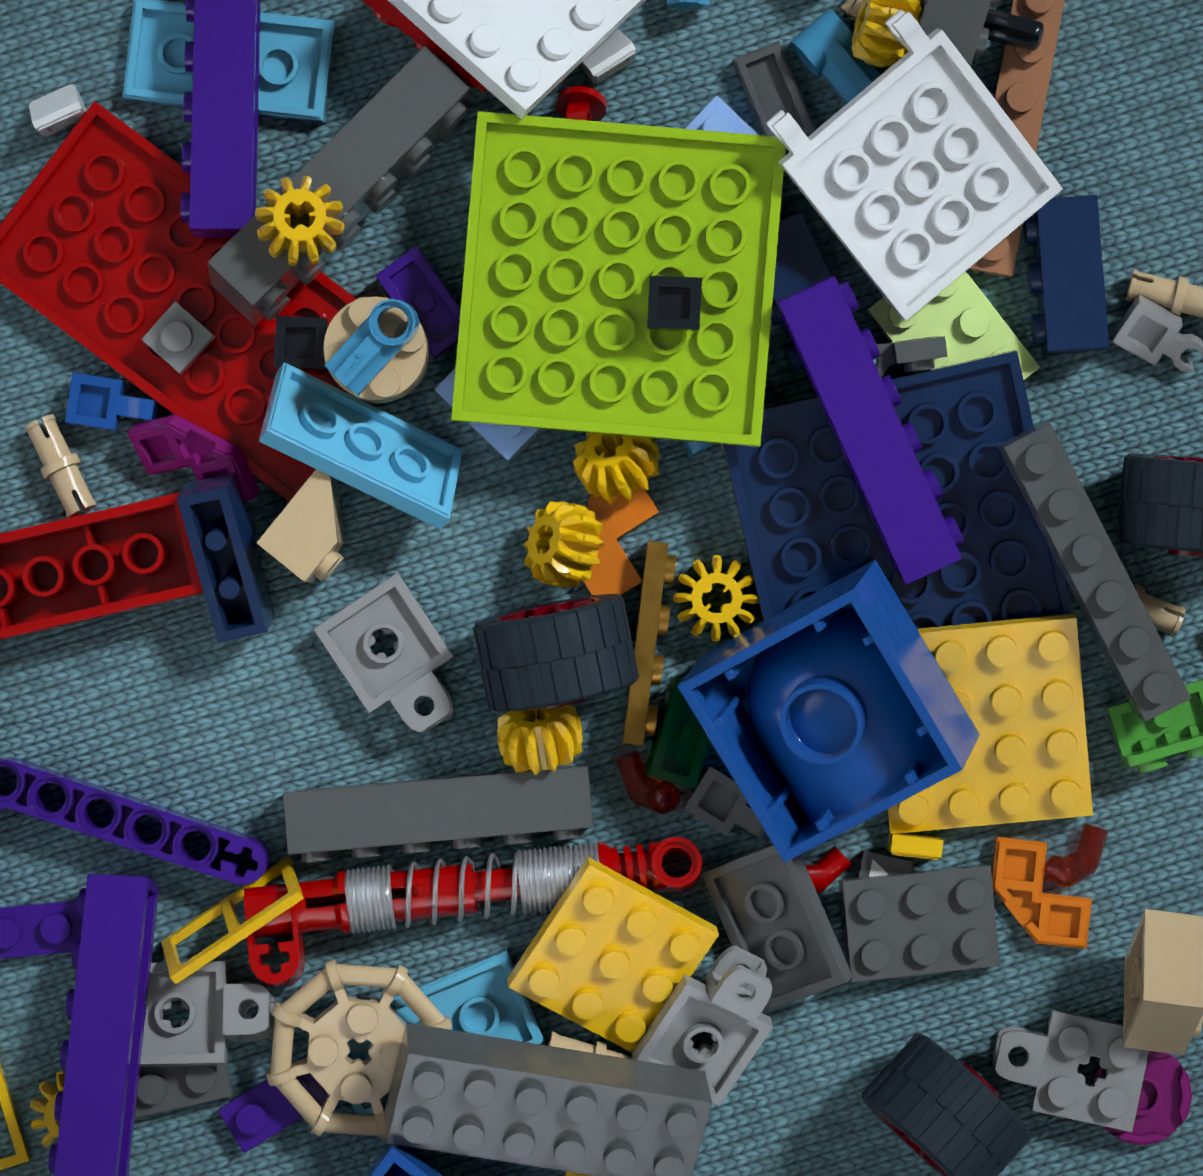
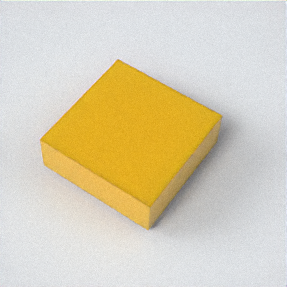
[887,832,944,860]

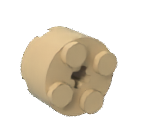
[324,297,429,404]

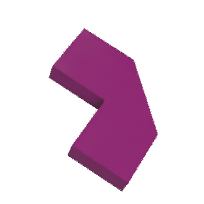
[127,415,260,502]

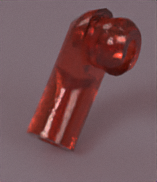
[615,751,681,813]
[1044,823,1109,887]

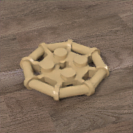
[266,960,452,1141]

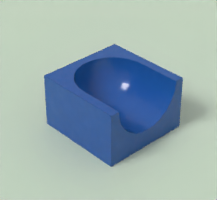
[678,559,980,863]

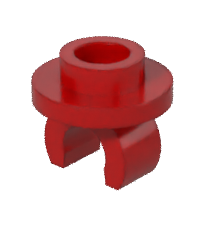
[556,85,607,121]

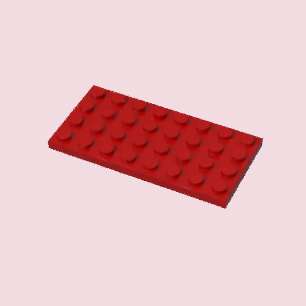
[0,101,375,502]

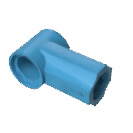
[789,9,881,104]
[324,299,419,396]

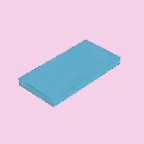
[122,0,336,123]
[259,362,463,530]
[347,949,546,1116]

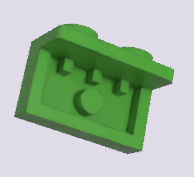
[1105,679,1203,773]

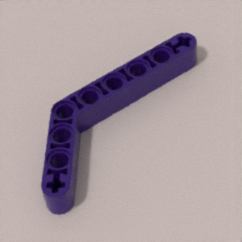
[0,757,271,885]

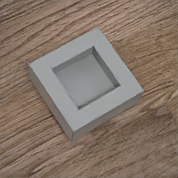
[141,302,215,374]

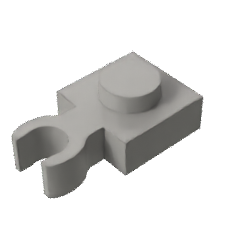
[1111,294,1203,373]

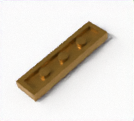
[622,541,677,746]

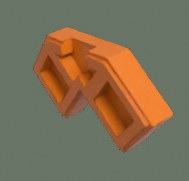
[583,488,659,595]
[991,836,1092,949]

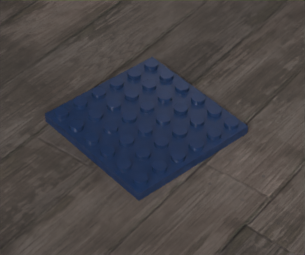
[723,350,1081,648]

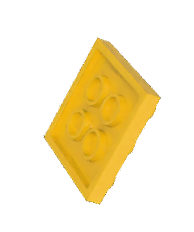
[507,857,719,1053]

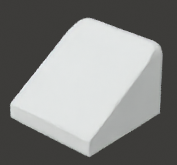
[580,29,636,85]
[29,84,87,137]

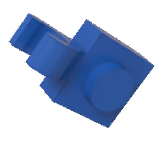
[65,372,160,431]

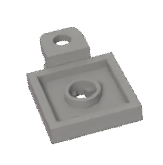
[313,573,455,733]
[632,946,773,1106]
[140,961,276,1067]
[992,1009,1149,1132]

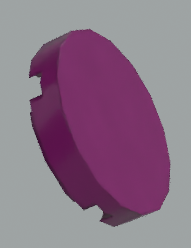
[1091,1051,1192,1146]

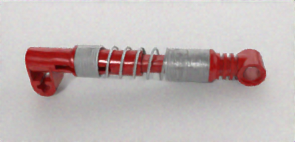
[244,837,702,989]

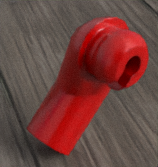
[805,846,852,894]

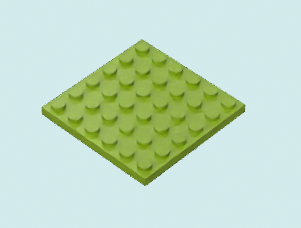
[451,111,786,447]

